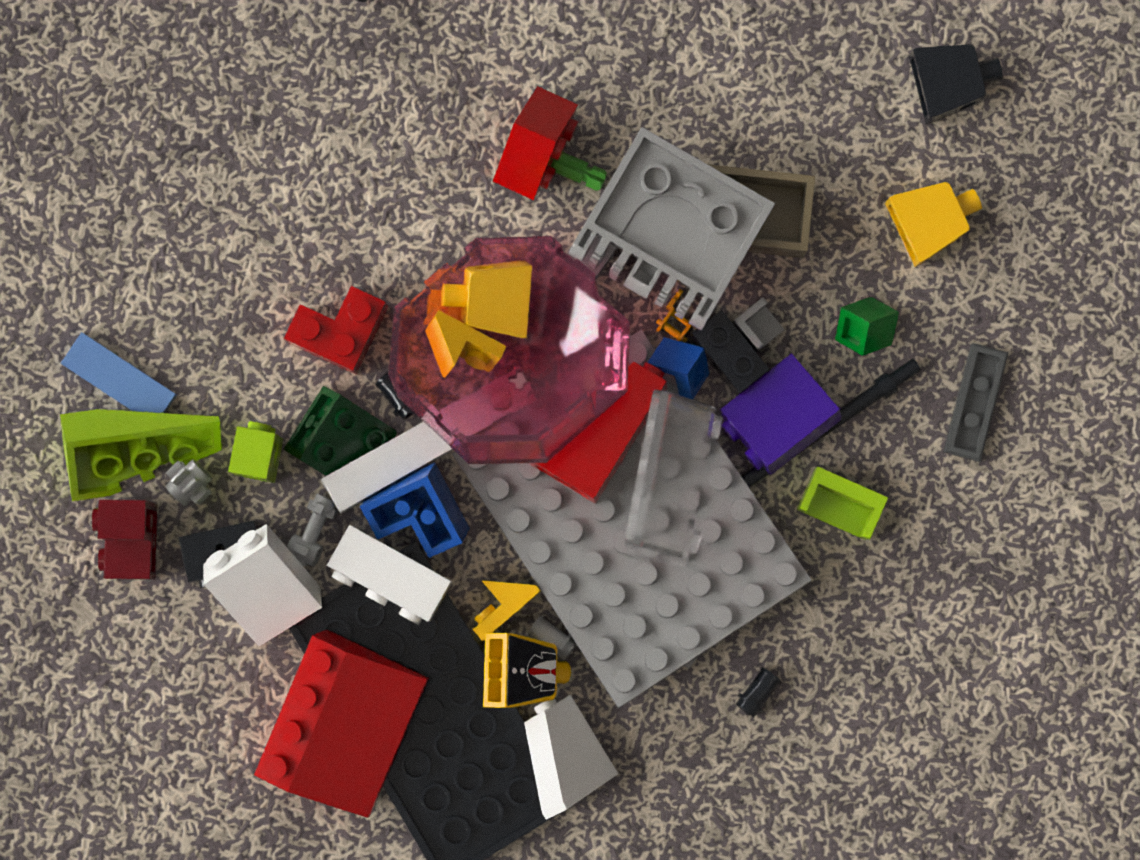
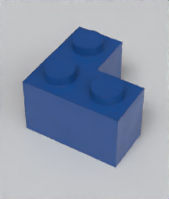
[360,463,470,558]

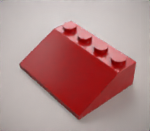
[254,629,429,818]

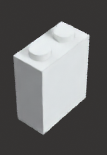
[203,524,322,646]

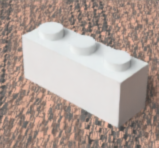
[326,525,452,625]

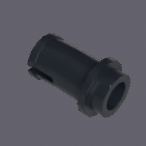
[375,370,421,420]
[736,667,782,718]

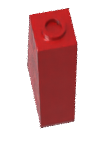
[528,362,667,504]

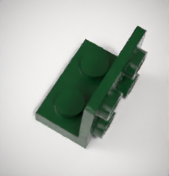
[283,385,397,476]

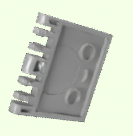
[568,127,775,331]

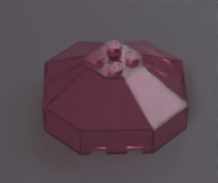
[388,236,630,464]

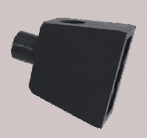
[909,44,1003,124]

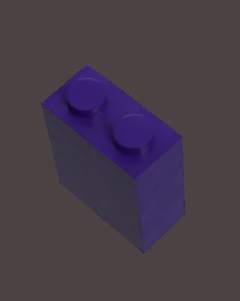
[720,353,841,476]

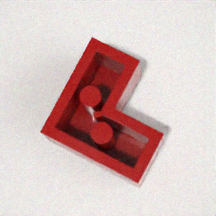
[492,86,579,200]
[284,286,388,375]

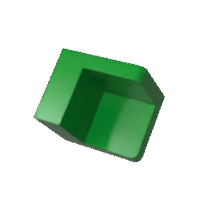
[835,297,899,356]

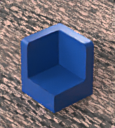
[648,337,709,400]

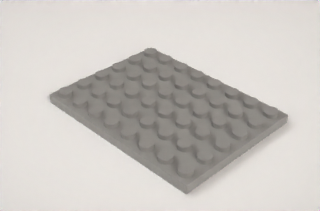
[452,329,812,709]

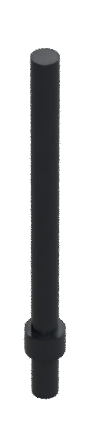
[741,358,921,488]

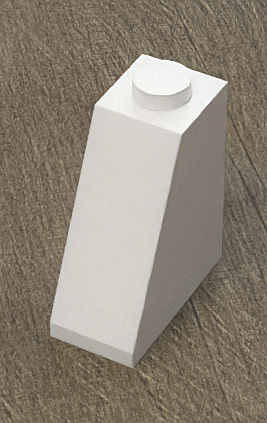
[524,695,618,820]

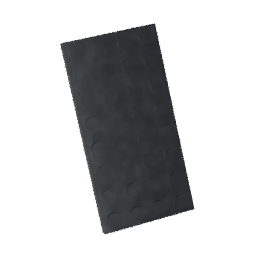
[289,541,560,860]

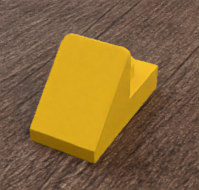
[425,310,506,378]
[472,580,541,641]

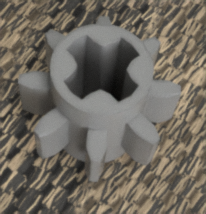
[165,459,213,506]

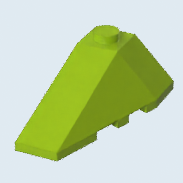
[60,409,222,501]

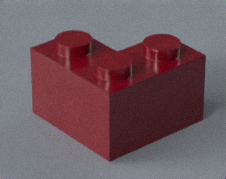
[92,500,158,580]

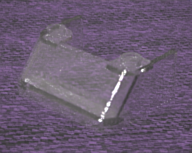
[625,389,723,567]

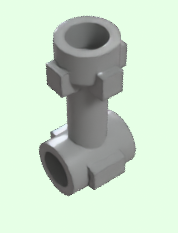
[287,494,338,567]

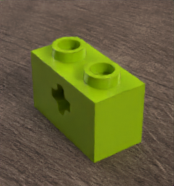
[228,421,284,483]

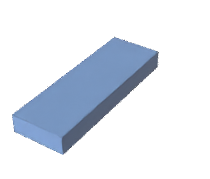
[60,332,177,413]

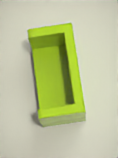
[797,467,888,541]

